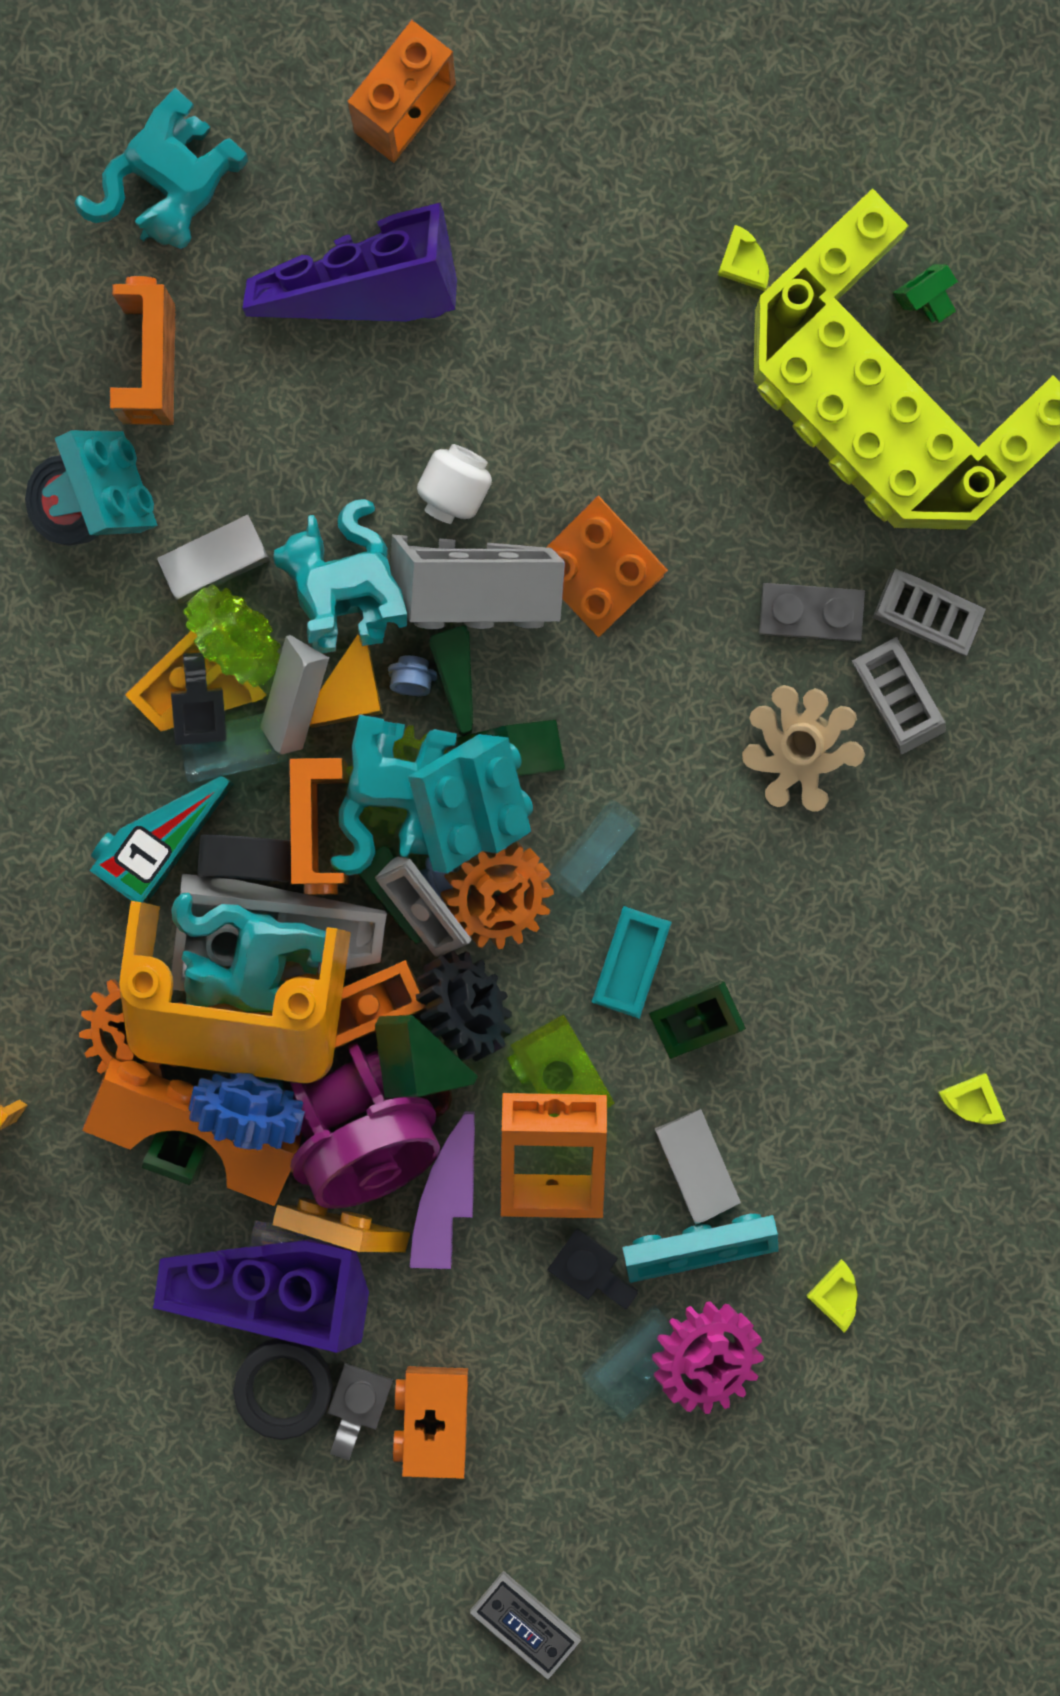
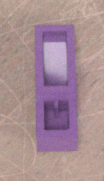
[410,1111,475,1269]

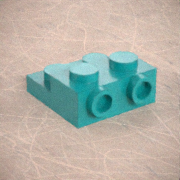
[408,734,533,873]

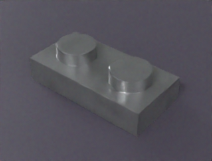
[759,583,865,642]

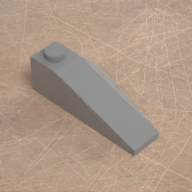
[171,874,387,991]

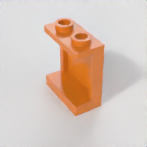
[110,276,175,425]
[290,758,349,895]

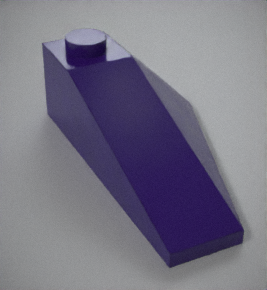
[242,203,457,322]
[153,1239,369,1353]

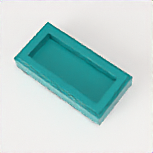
[591,906,672,1019]

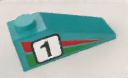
[90,776,234,904]

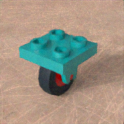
[25,430,158,546]

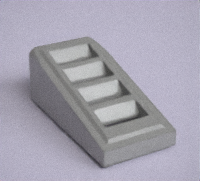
[872,568,986,656]
[852,637,946,755]

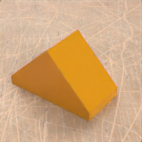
[310,634,383,728]

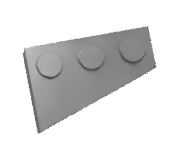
[390,534,565,629]

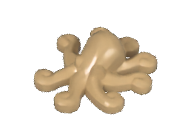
[742,685,865,812]

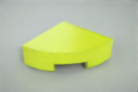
[718,225,769,291]
[938,1073,1006,1125]
[806,1259,858,1332]

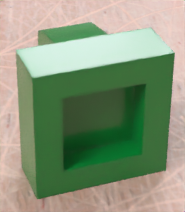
[892,264,958,323]

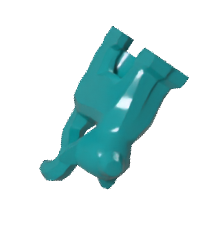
[74,88,248,249]
[273,499,407,653]
[330,714,457,875]
[171,893,326,1013]

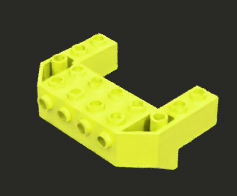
[754,188,1060,529]

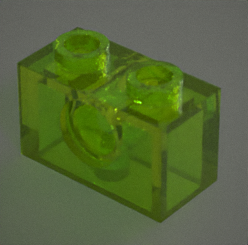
[507,1013,615,1117]

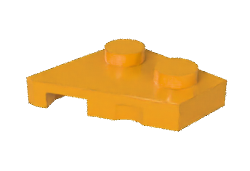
[125,624,267,732]
[272,1198,410,1252]

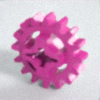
[652,1301,764,1414]

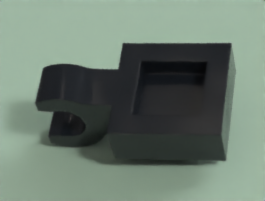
[171,652,227,745]
[547,1228,638,1310]

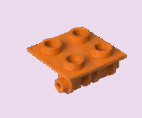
[546,496,668,638]

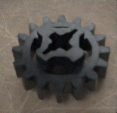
[416,950,513,1062]

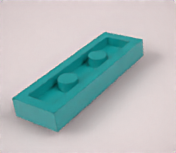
[622,1214,779,1283]

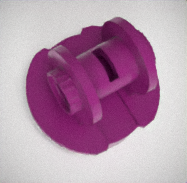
[290,1039,440,1209]

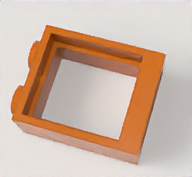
[347,20,456,163]
[501,1093,607,1218]

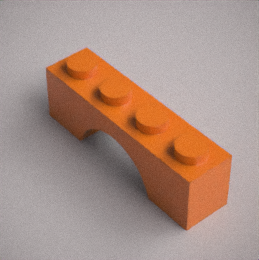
[82,1058,302,1206]

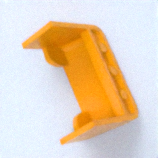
[119,901,351,1083]

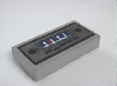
[470,1571,581,1679]

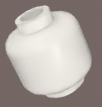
[417,444,492,524]

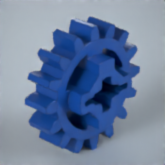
[189,1073,305,1150]

